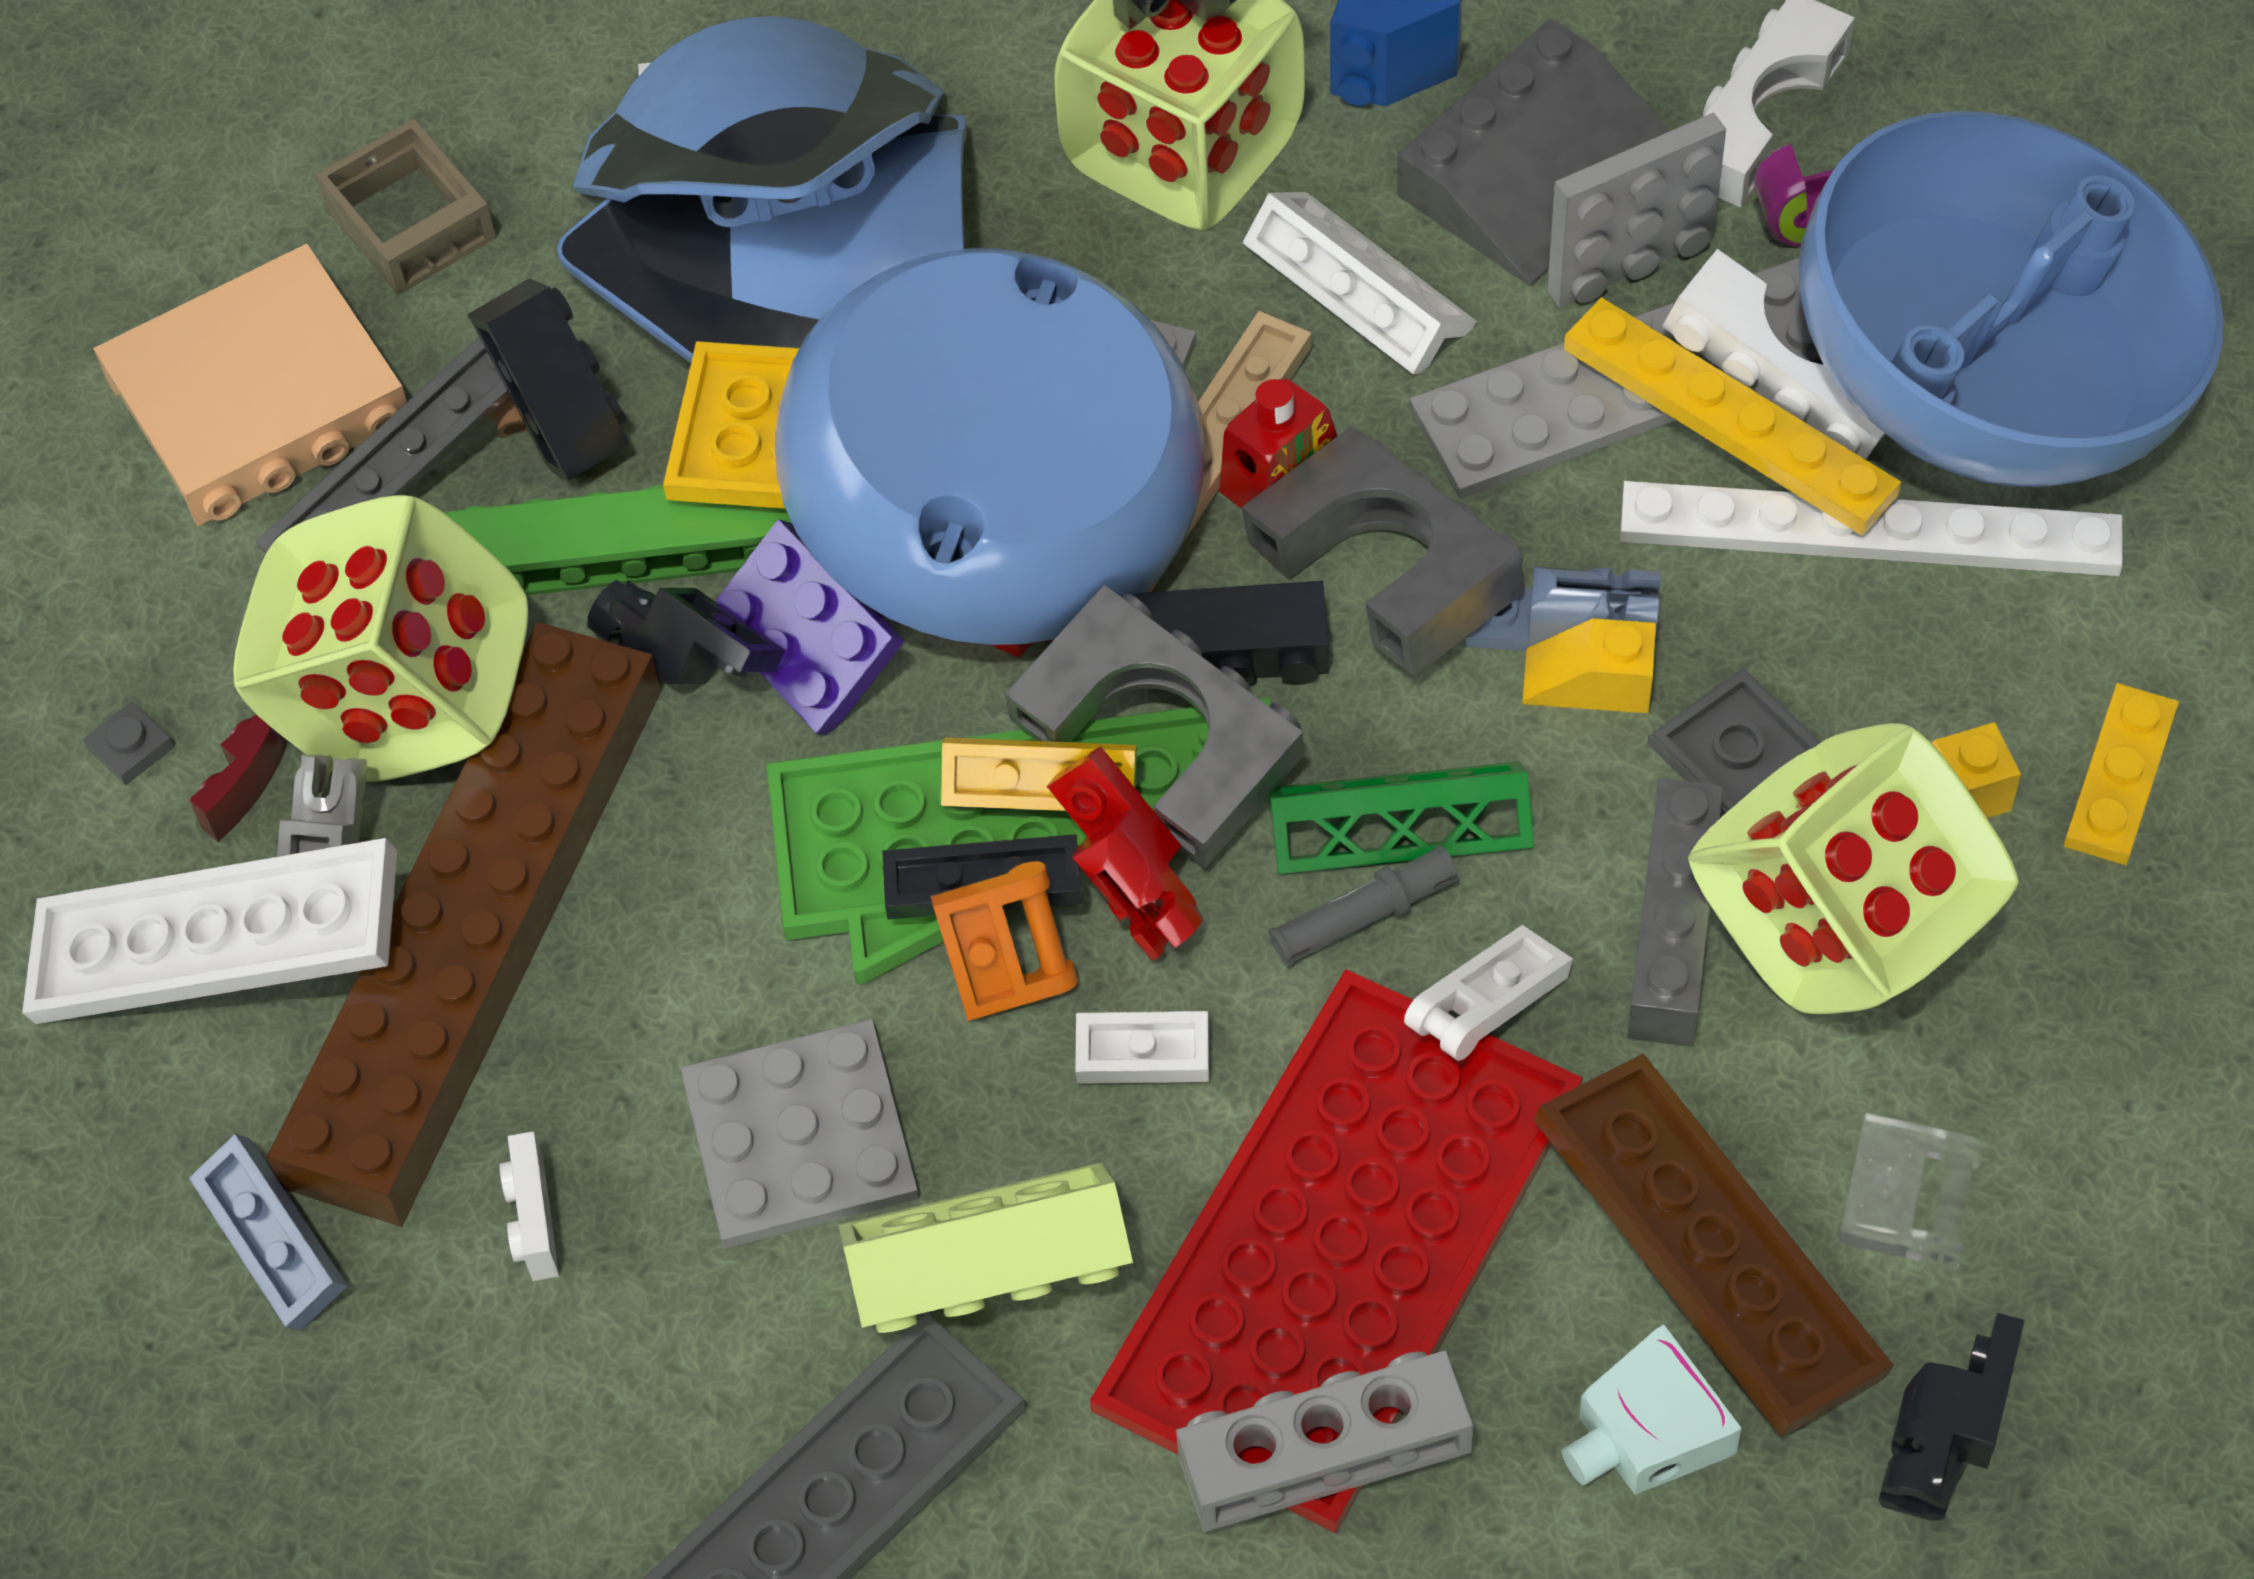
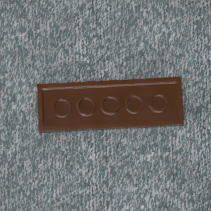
[1533,1053,1894,1437]

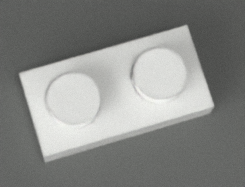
[1075,1011,1209,1084]
[500,1131,559,1281]

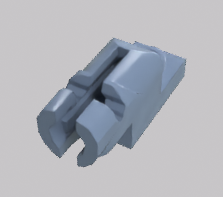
[1465,566,1661,651]

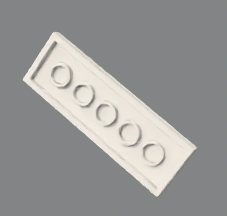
[22,838,397,1024]

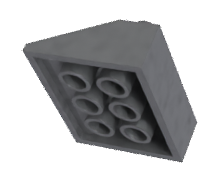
[1397,18,1670,287]

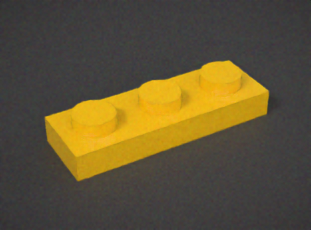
[2064,683,2179,866]
[941,737,1137,811]

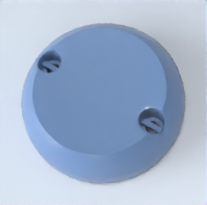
[1798,111,2224,487]
[775,248,1205,645]

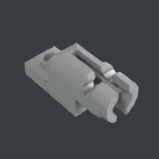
[277,754,367,857]

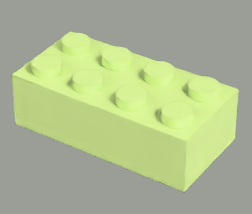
[838,1162,1133,1333]

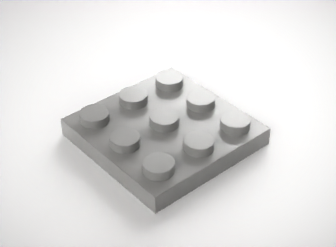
[1547,112,1726,307]
[680,1019,919,1249]

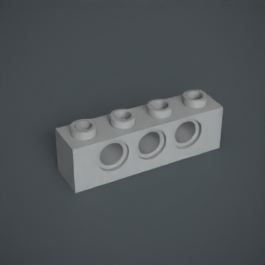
[1176,1350,1473,1533]

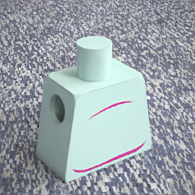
[1561,1325,1742,1495]

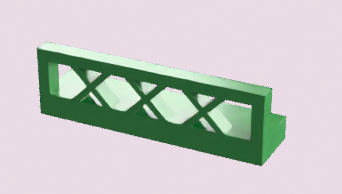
[1268,761,1534,874]

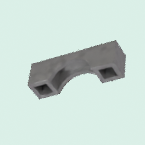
[1627,778,1723,1047]

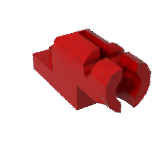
[1046,746,1203,961]

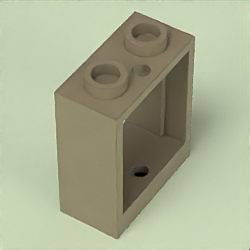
[315,118,497,295]

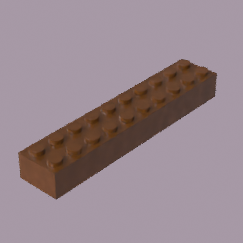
[267,622,661,1227]

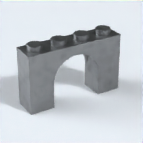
[1242,426,1525,677]
[1005,584,1303,868]

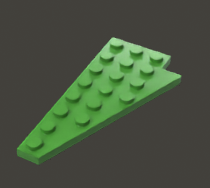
[767,697,1271,984]

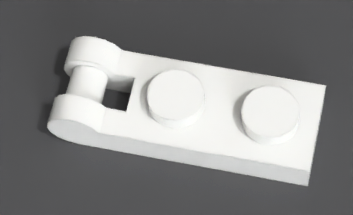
[1404,925,1573,1060]

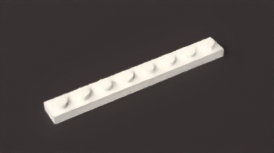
[1620,481,2122,576]

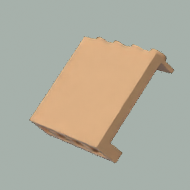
[93,243,407,526]

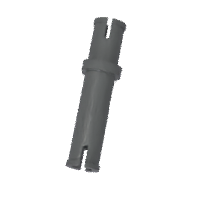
[1268,845,1459,968]

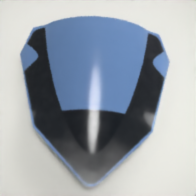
[573,16,945,227]
[557,114,967,363]

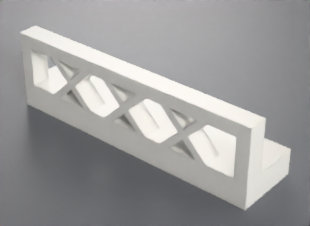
[1242,192,1477,374]

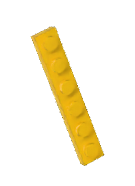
[1564,297,1901,536]

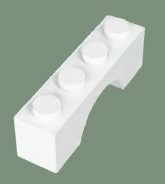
[1703,0,1855,208]
[1662,249,1885,460]

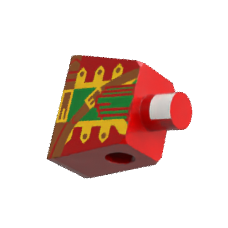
[1220,379,1337,509]

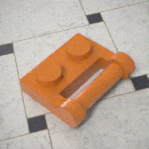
[931,861,1079,1021]

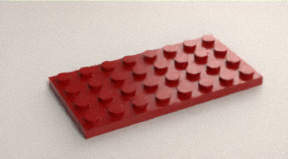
[1090,969,1583,1533]

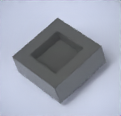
[83,701,174,786]

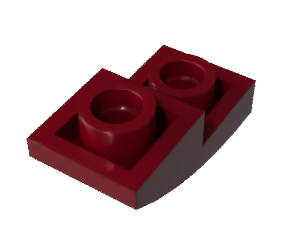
[189,714,287,842]

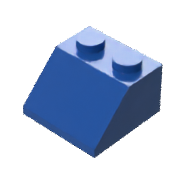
[1330,0,1462,106]

